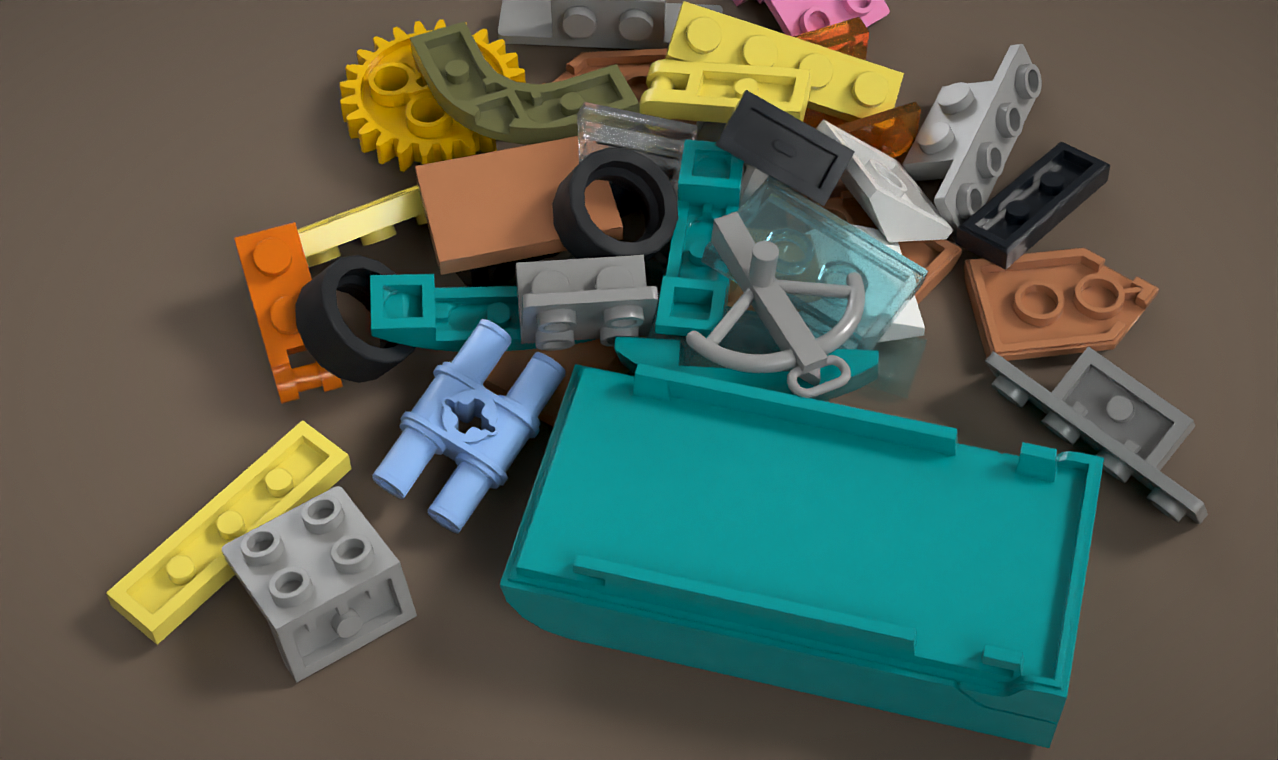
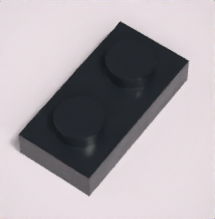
[714,90,855,206]

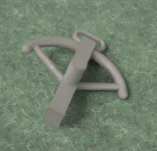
[686,211,865,398]

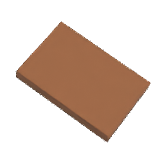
[415,133,623,275]

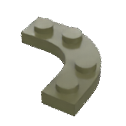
[410,21,640,145]

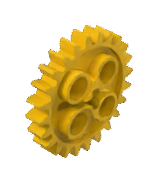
[340,19,526,172]

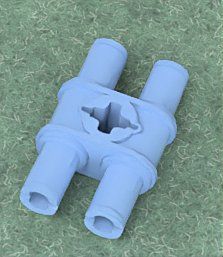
[372,319,566,533]

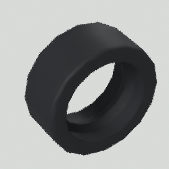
[552,147,678,263]
[295,255,416,383]

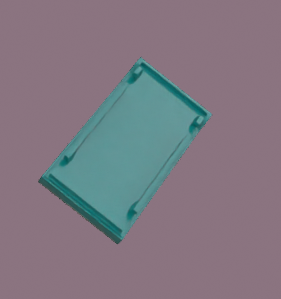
[500,363,1104,748]

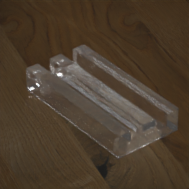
[577,102,697,183]

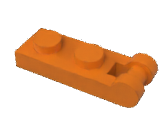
[234,222,343,404]

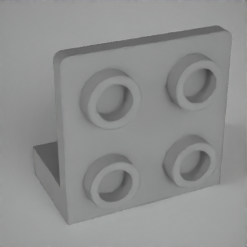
[516,255,658,351]
[222,486,417,683]

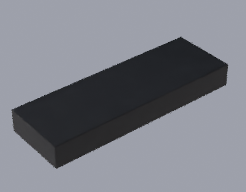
[956,142,1110,270]

